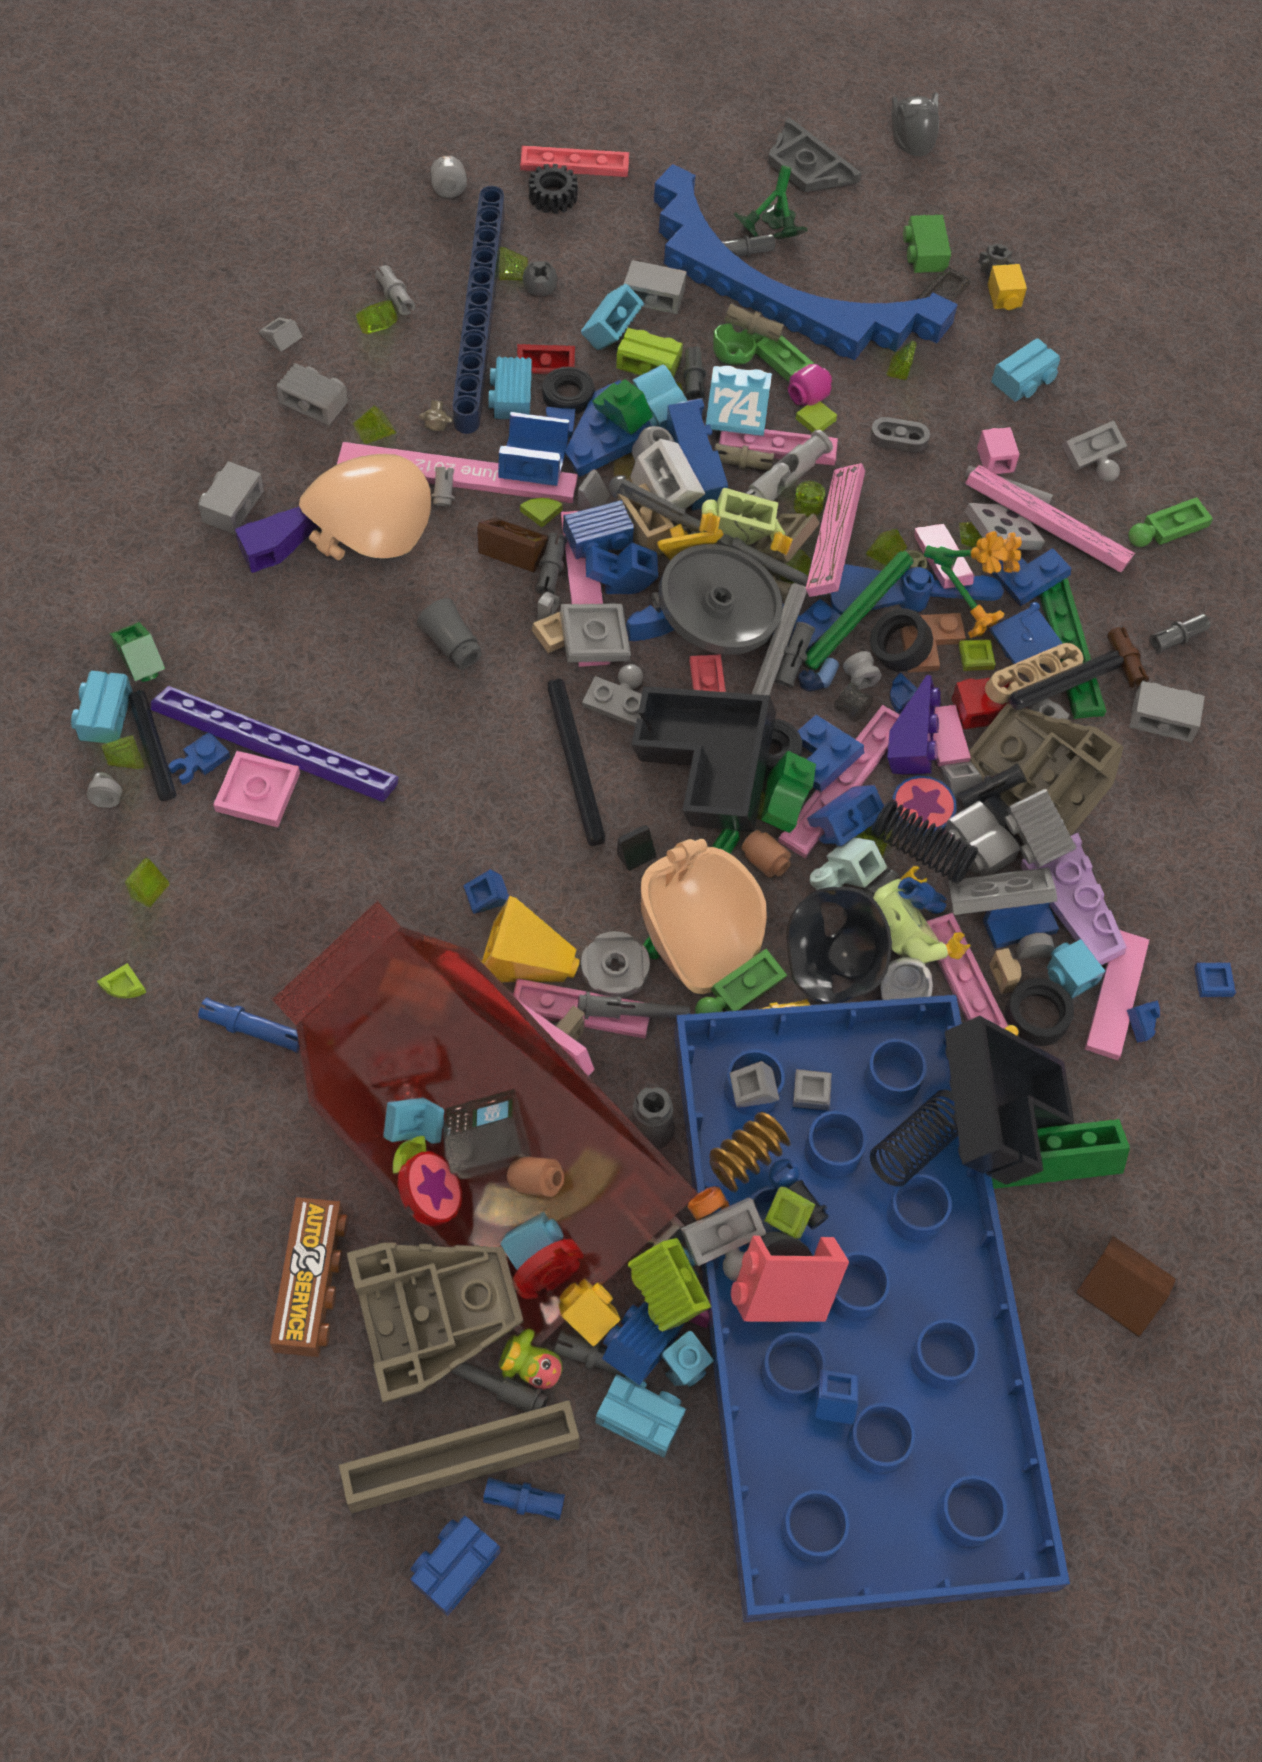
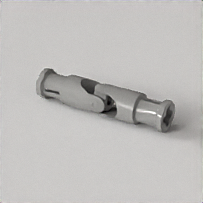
[746,430,833,501]

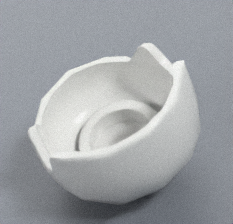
[881,957,933,1000]

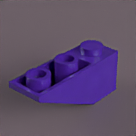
[235,506,319,573]
[887,675,941,775]

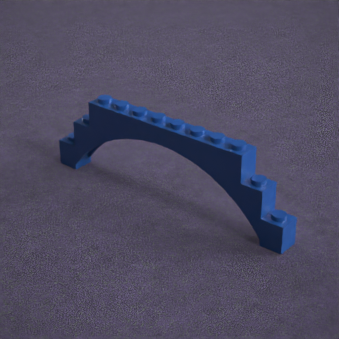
[654,164,958,360]

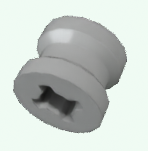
[843,651,882,690]

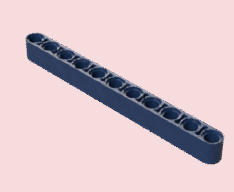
[453,186,505,434]

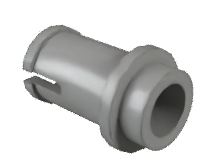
[431,467,455,507]

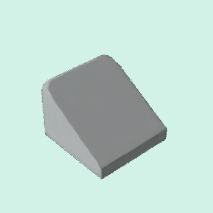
[258,317,302,352]
[578,469,610,510]
[940,761,982,799]
[729,1061,779,1108]

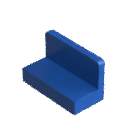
[983,903,1059,949]

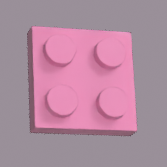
[213,751,300,828]

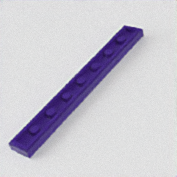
[151,686,399,802]

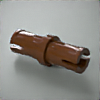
[1107,627,1149,688]

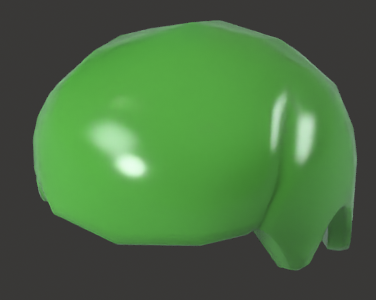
[713,323,757,365]

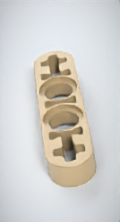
[985,643,1084,704]

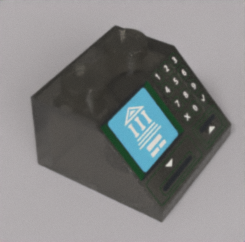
[443,1089,531,1179]

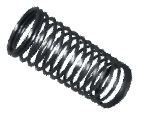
[871,799,978,884]
[869,1089,958,1187]

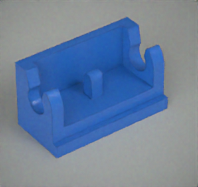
[807,785,884,846]

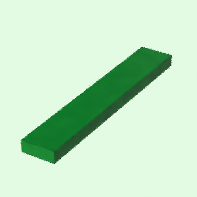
[1039,578,1106,719]

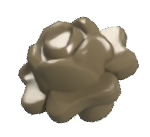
[419,400,453,431]

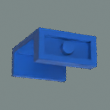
[498,412,569,486]

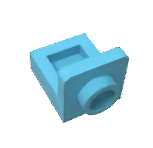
[384,1098,444,1144]
[661,1331,714,1387]

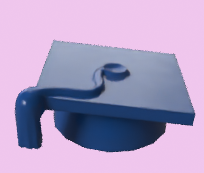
[989,602,1063,664]

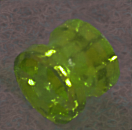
[794,481,825,517]

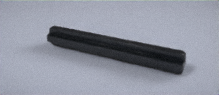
[128,690,177,801]

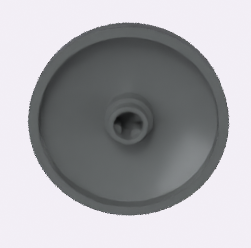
[658,544,782,655]

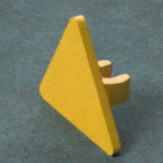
[657,524,724,561]

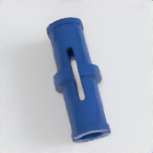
[898,877,946,914]
[483,1477,565,1520]

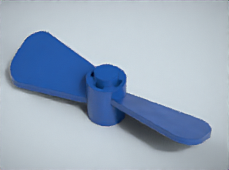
[830,564,1004,615]

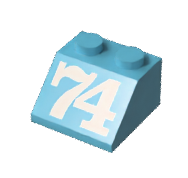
[706,366,772,436]

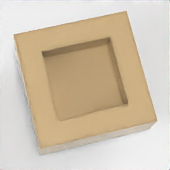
[532,612,565,653]
[989,948,1022,994]

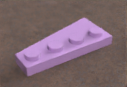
[1021,833,1127,965]

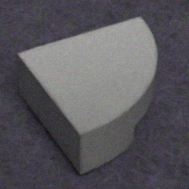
[538,592,561,620]

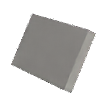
[949,867,1057,915]

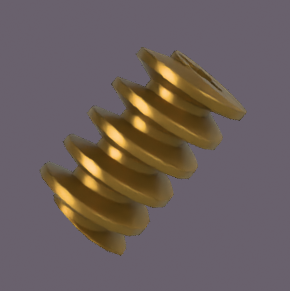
[709,1112,791,1193]

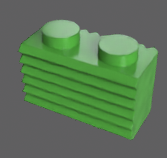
[903,215,951,273]

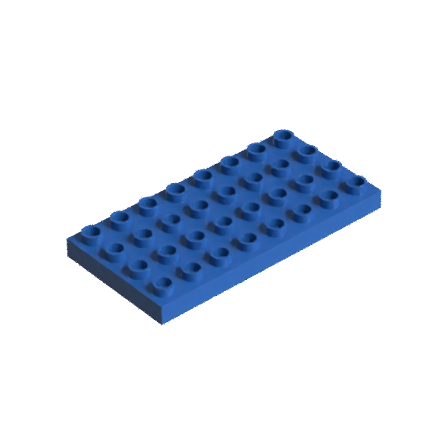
[674,995,1070,1622]

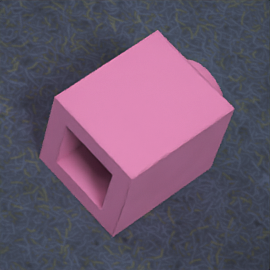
[977,427,1020,474]

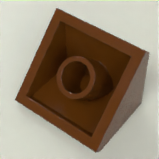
[477,518,548,573]
[1076,1236,1176,1337]

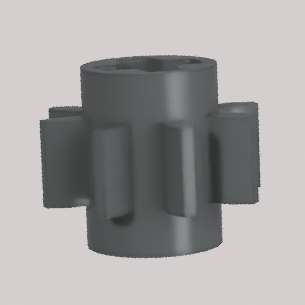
[978,244,1014,276]

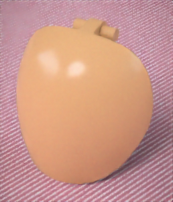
[299,454,431,561]
[641,839,767,994]

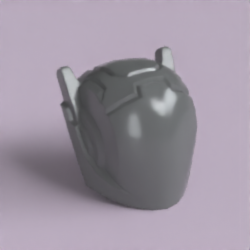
[891,92,939,157]

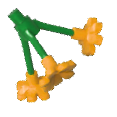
[924,531,1022,638]

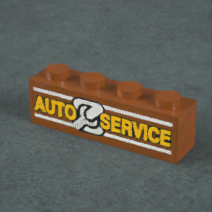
[270,1197,348,1357]

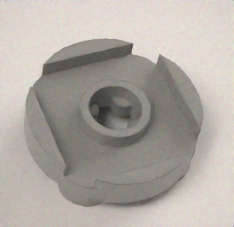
[581,931,650,998]

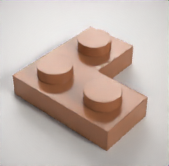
[900,613,966,673]

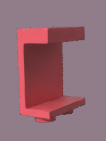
[731,1236,849,1322]

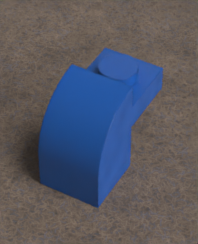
[585,542,658,594]

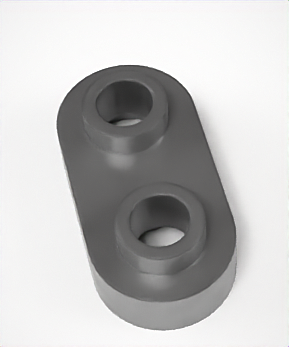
[870,417,930,452]

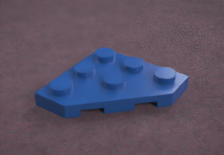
[565,380,653,477]

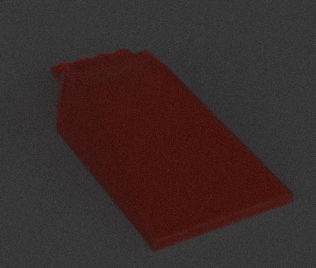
[272,901,698,1347]

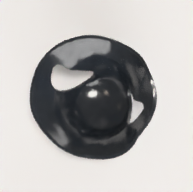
[786,887,892,1004]

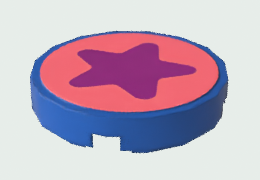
[891,776,957,836]

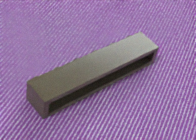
[339,1400,580,1514]

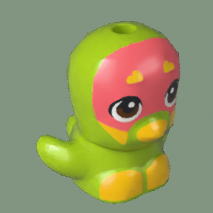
[499,1329,563,1390]

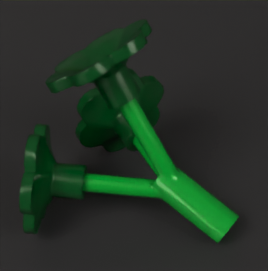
[733,166,808,240]

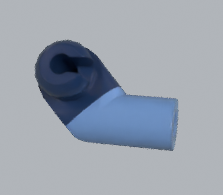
[798,658,839,692]

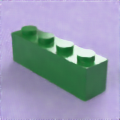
[992,1119,1130,1189]

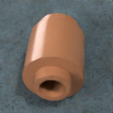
[742,830,791,878]
[507,1156,564,1197]

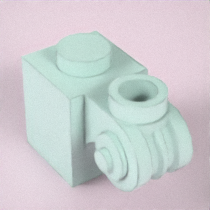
[810,837,887,890]

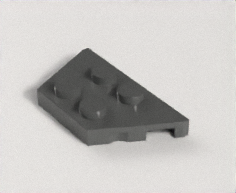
[767,117,862,192]

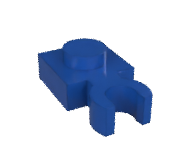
[168,733,230,785]

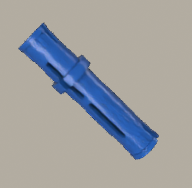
[198,997,305,1053]

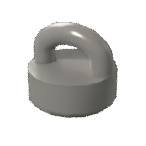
[86,772,122,808]

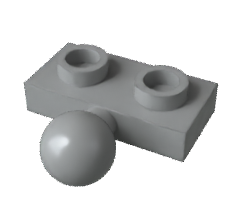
[1062,421,1127,481]
[582,664,643,727]
[681,1197,766,1281]

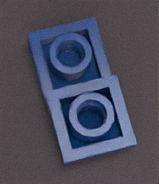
[626,605,674,641]

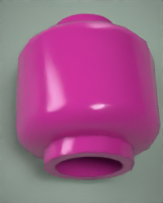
[788,364,832,407]

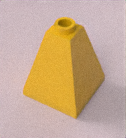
[478,896,580,982]

